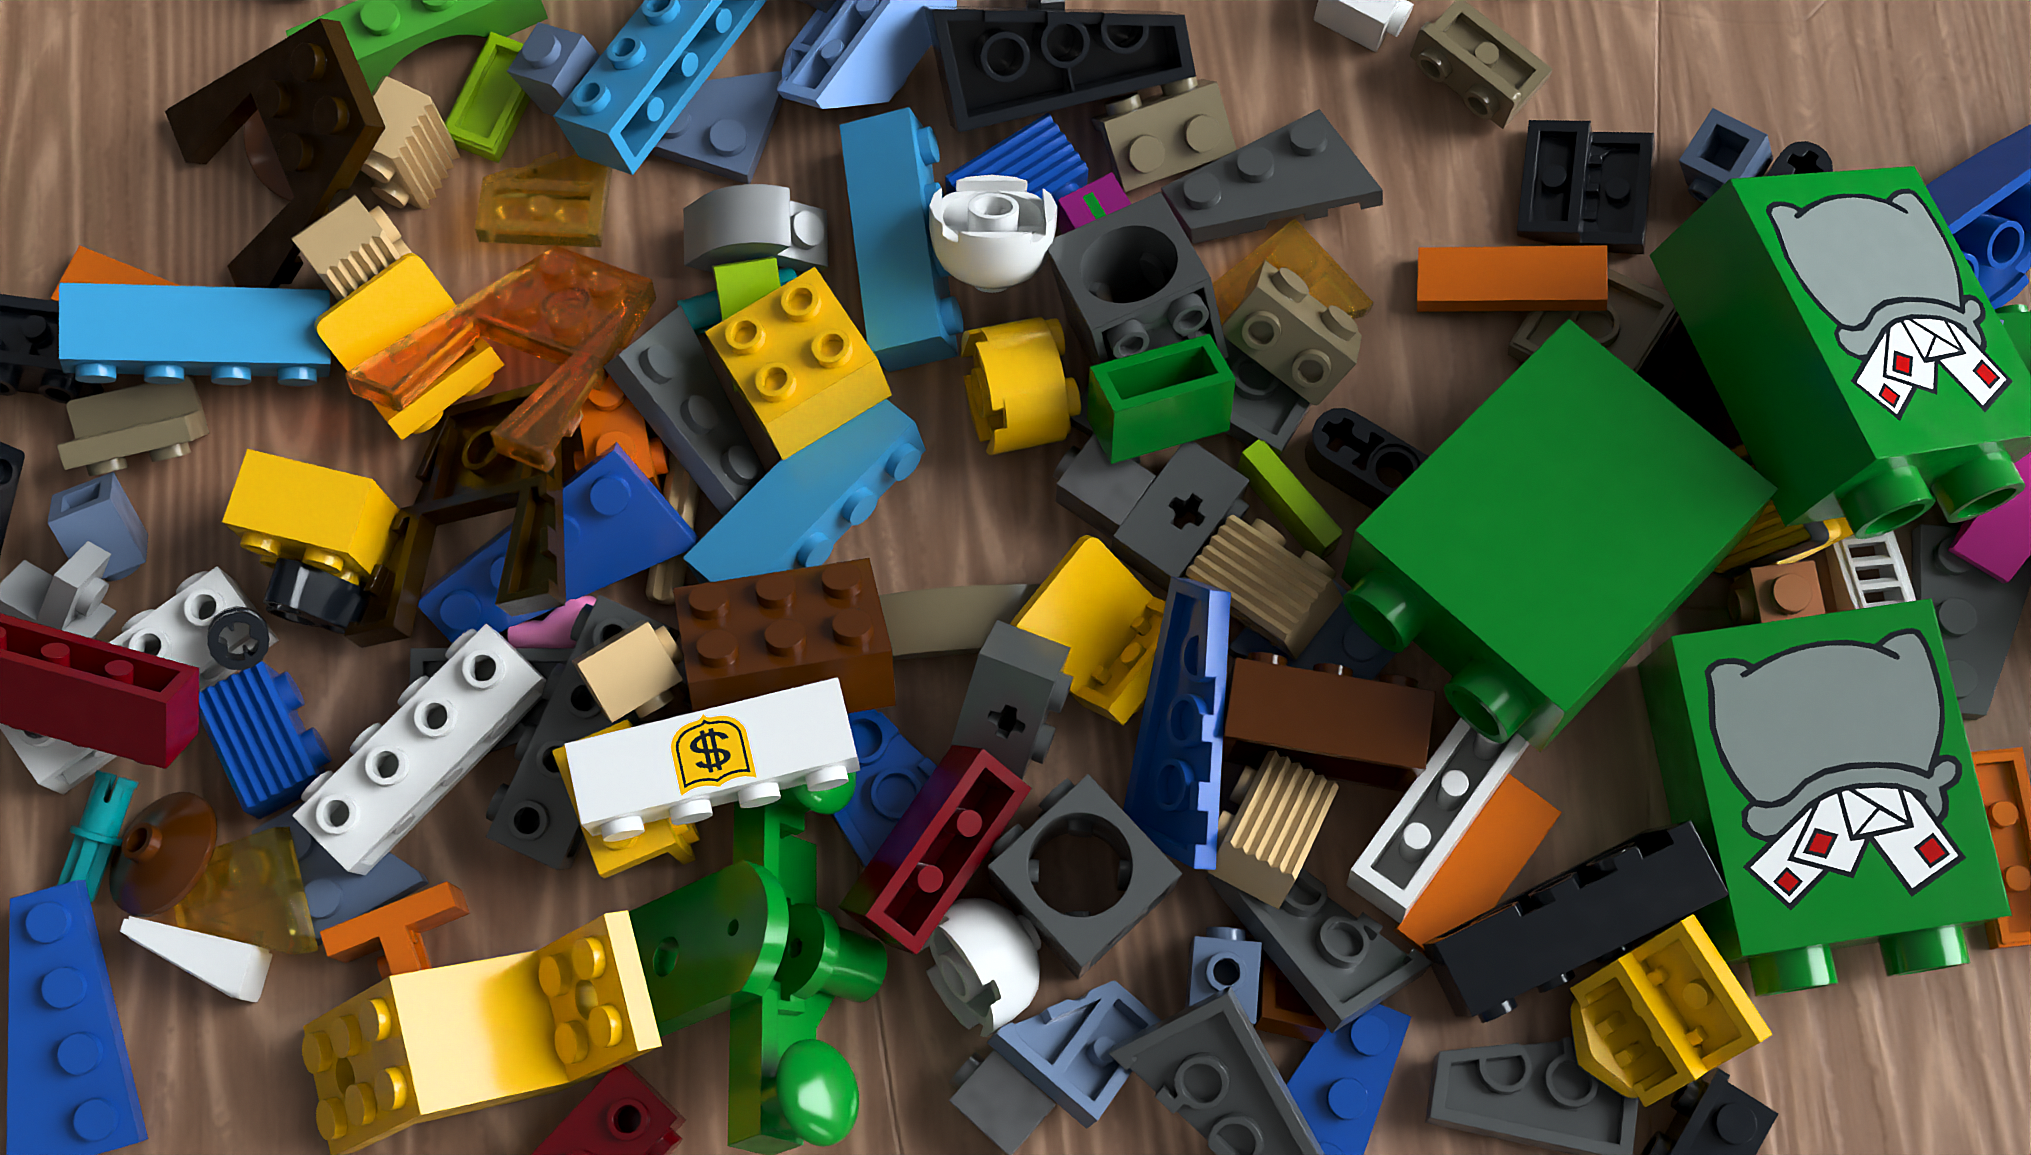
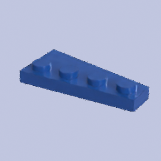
[418,442,700,643]
[1123,576,1231,870]
[831,709,937,869]
[6,880,148,1155]
[1286,1004,1412,1155]

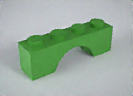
[286,0,548,94]

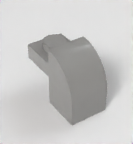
[683,184,828,272]
[0,541,117,639]

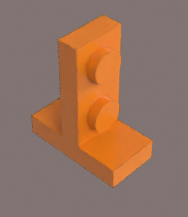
[320,881,470,980]

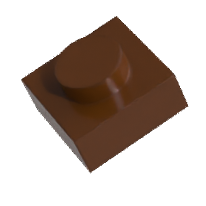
[1253,958,1326,1043]

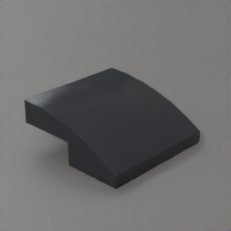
[1517,120,1655,254]

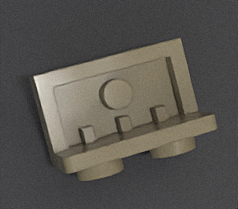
[1410,0,1553,129]
[1091,76,1237,192]
[1222,260,1362,405]
[57,375,210,476]

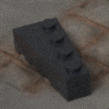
[924,5,1196,133]
[1422,820,1729,1023]

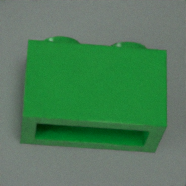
[1087,334,1236,464]

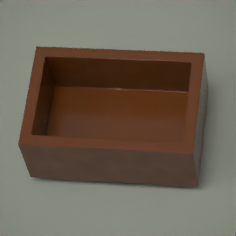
[673,558,896,714]
[1222,652,1436,792]

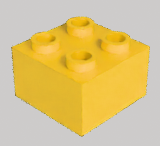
[705,267,892,460]
[222,449,399,586]

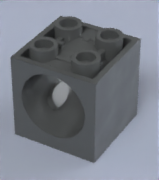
[1048,192,1228,366]
[988,774,1182,980]

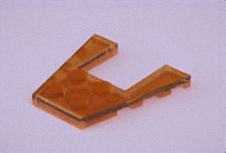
[345,245,657,473]

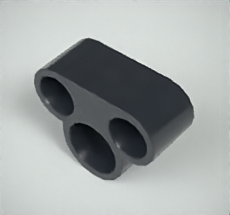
[263,558,372,635]

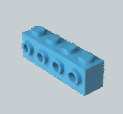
[553,0,767,175]
[839,107,963,372]
[59,283,331,386]
[683,399,926,584]

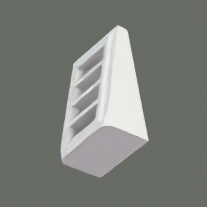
[1825,530,1916,612]
[120,916,273,1003]

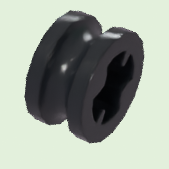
[207,606,270,670]

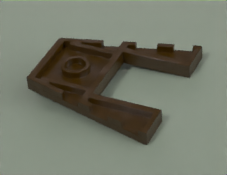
[165,18,386,288]
[344,381,566,648]

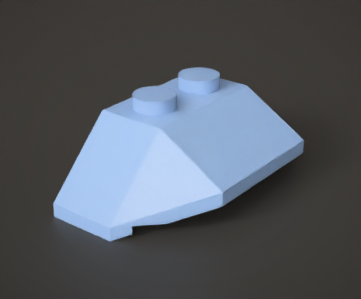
[777,0,957,109]

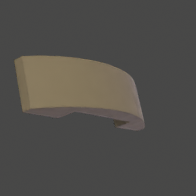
[879,584,1041,660]

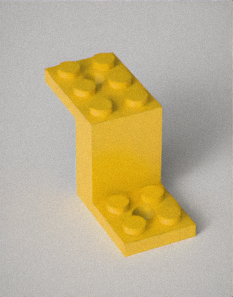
[302,910,662,1155]

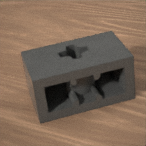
[1111,441,1250,593]
[950,620,1073,780]

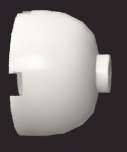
[929,175,1057,293]
[919,898,1041,1038]

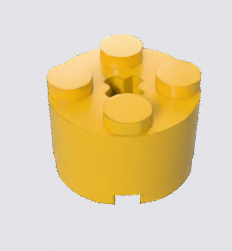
[961,317,1081,455]

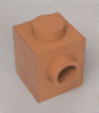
[1728,560,1826,627]

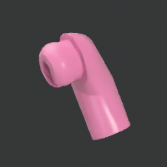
[507,595,597,648]

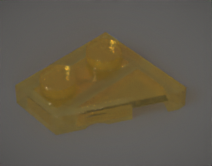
[475,151,612,248]
[1212,218,1374,324]
[174,826,319,955]

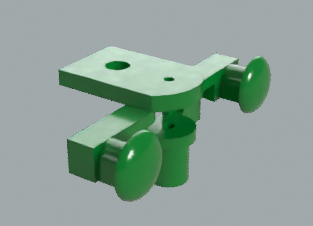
[628,772,887,1155]

